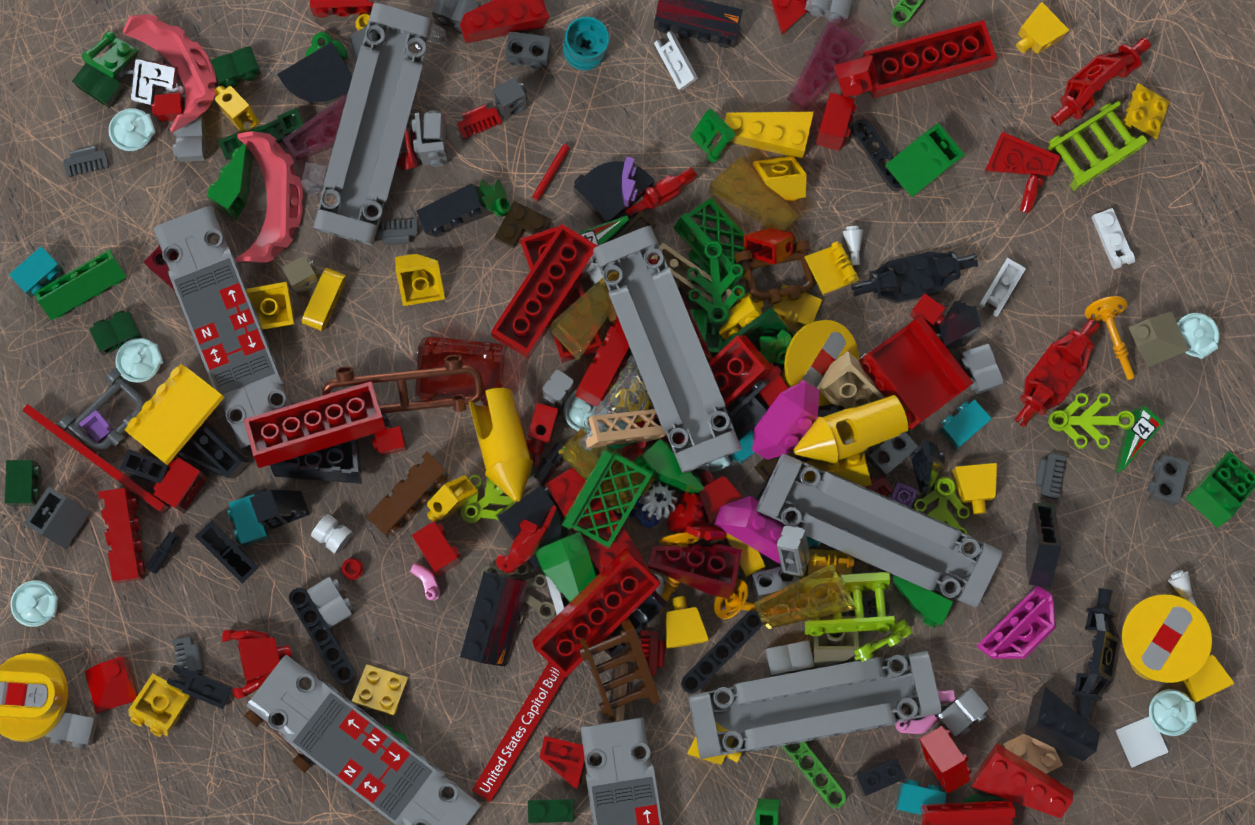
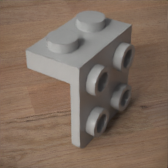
[412,113,448,167]

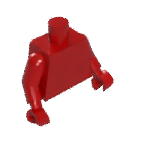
[222,630,292,699]

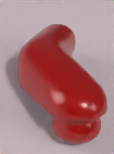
[1020,175,1043,213]

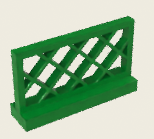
[673,198,757,290]
[562,445,653,548]

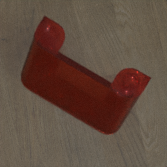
[415,336,508,406]

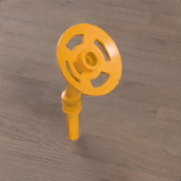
[1085,296,1135,380]
[659,532,701,613]
[714,578,805,619]

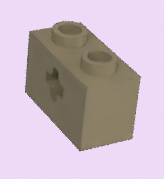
[282,255,321,296]

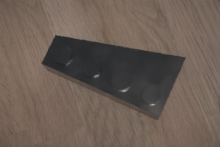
[270,439,362,484]

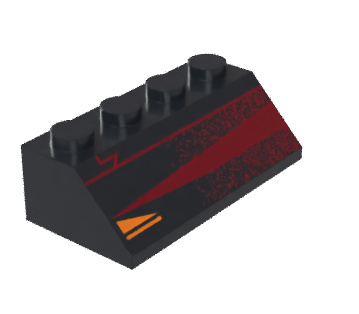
[654,0,743,48]
[460,570,529,667]

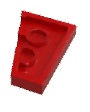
[985,132,1060,177]

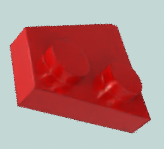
[770,0,809,35]
[539,736,585,789]

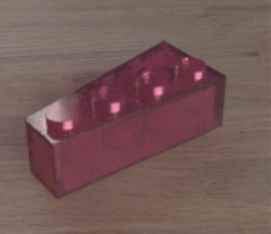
[786,22,865,109]
[282,94,348,161]

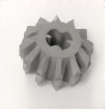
[640,481,677,520]

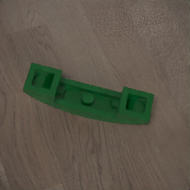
[218,108,305,160]

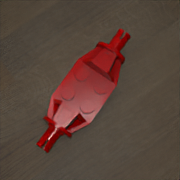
[1051,37,1151,127]
[1014,318,1100,427]

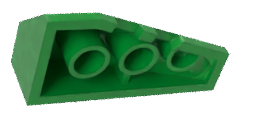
[535,532,596,602]

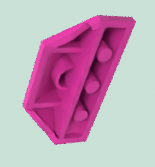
[751,380,820,460]
[714,496,786,564]
[977,586,1056,659]

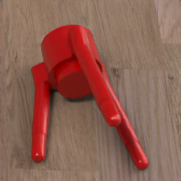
[396,125,419,171]

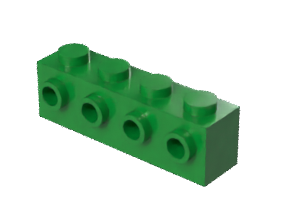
[34,249,126,321]

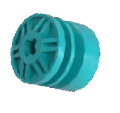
[563,17,609,71]

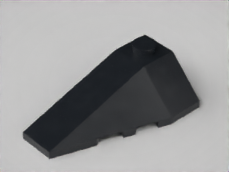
[936,300,981,349]
[910,440,945,497]

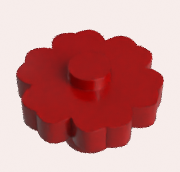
[667,492,707,534]

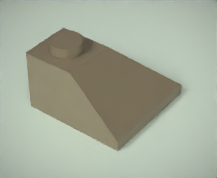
[1129,311,1189,368]
[814,616,859,667]

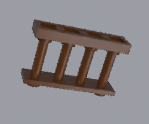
[579,619,660,722]

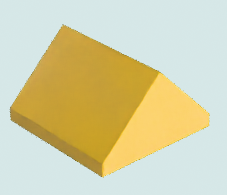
[246,282,294,330]

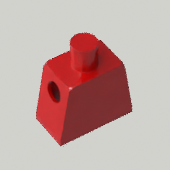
[833,55,878,97]
[744,228,795,265]
[528,403,561,454]
[697,470,743,525]

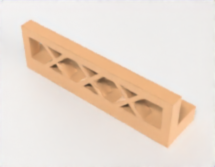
[585,409,667,448]

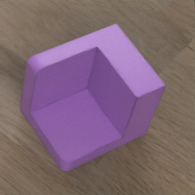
[79,410,114,443]

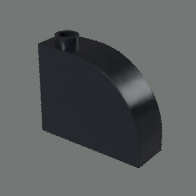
[277,42,353,104]
[573,161,655,223]
[495,484,561,569]
[1026,503,1061,587]
[195,518,258,584]

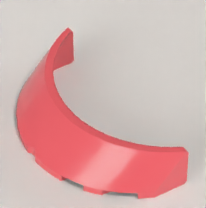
[123,14,216,133]
[235,131,303,263]

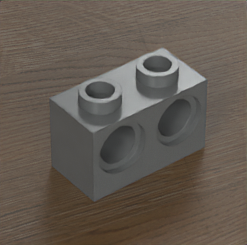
[505,31,551,69]
[493,77,528,120]
[867,432,918,478]
[1147,455,1189,506]
[752,565,802,607]

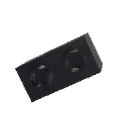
[120,449,170,484]
[853,758,906,796]

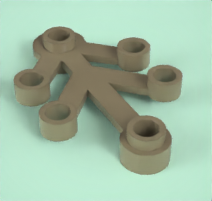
[481,563,556,625]

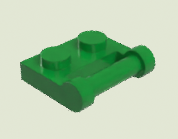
[81,31,138,78]
[690,108,735,163]

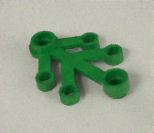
[687,241,745,326]

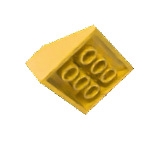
[125,364,224,465]

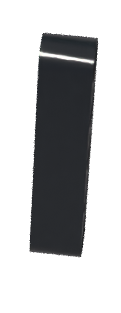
[289,588,356,684]
[680,611,763,694]

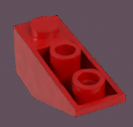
[310,0,373,18]

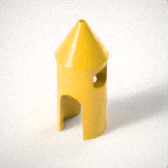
[469,388,533,502]
[794,395,908,464]

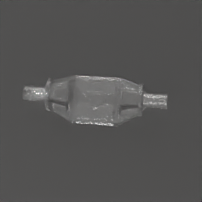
[580,356,650,450]

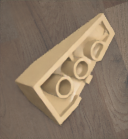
[817,351,886,408]

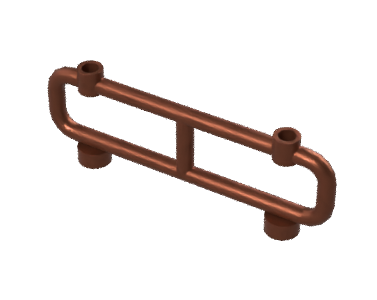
[322,355,484,414]

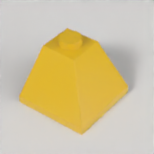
[753,156,807,201]
[395,254,445,306]

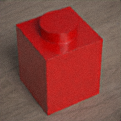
[152,92,185,122]
[909,293,945,328]
[372,426,406,456]

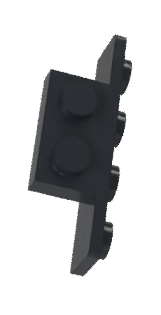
[714,379,772,441]

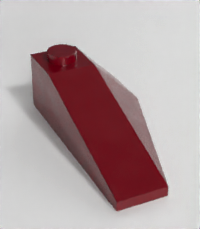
[648,544,742,599]

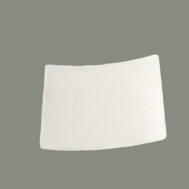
[1116,717,1168,768]

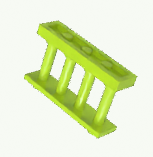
[1046,101,1148,192]
[801,572,895,636]

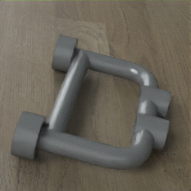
[58,368,145,452]

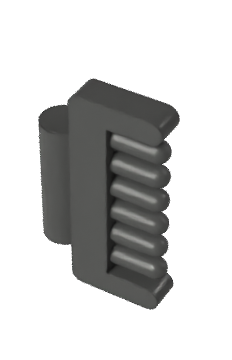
[63,145,109,178]
[375,218,418,245]
[1035,453,1067,499]
[172,637,204,683]

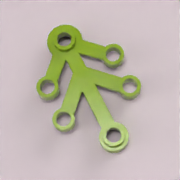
[1048,393,1135,450]
[461,471,532,523]
[913,477,970,535]
[854,619,913,662]

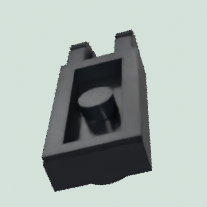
[167,665,233,709]

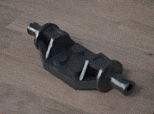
[851,251,978,304]
[1071,588,1120,721]

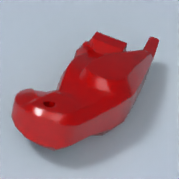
[625,167,697,217]
[496,506,556,573]

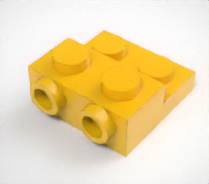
[128,673,191,737]

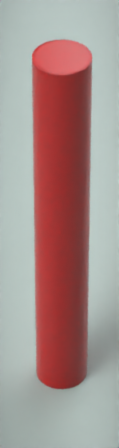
[531,144,570,202]

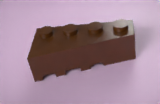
[366,451,449,537]

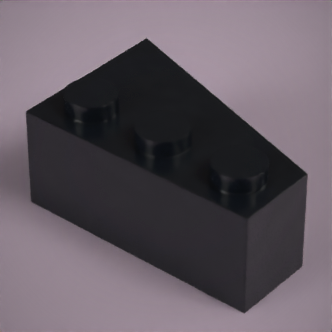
[416,183,493,237]
[177,420,249,478]
[250,488,310,531]
[1024,687,1100,761]

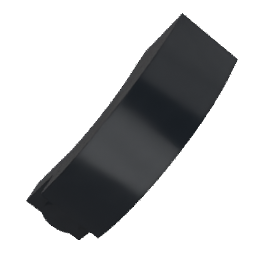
[604,590,667,658]

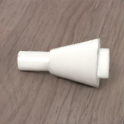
[843,226,863,266]
[1168,570,1197,607]

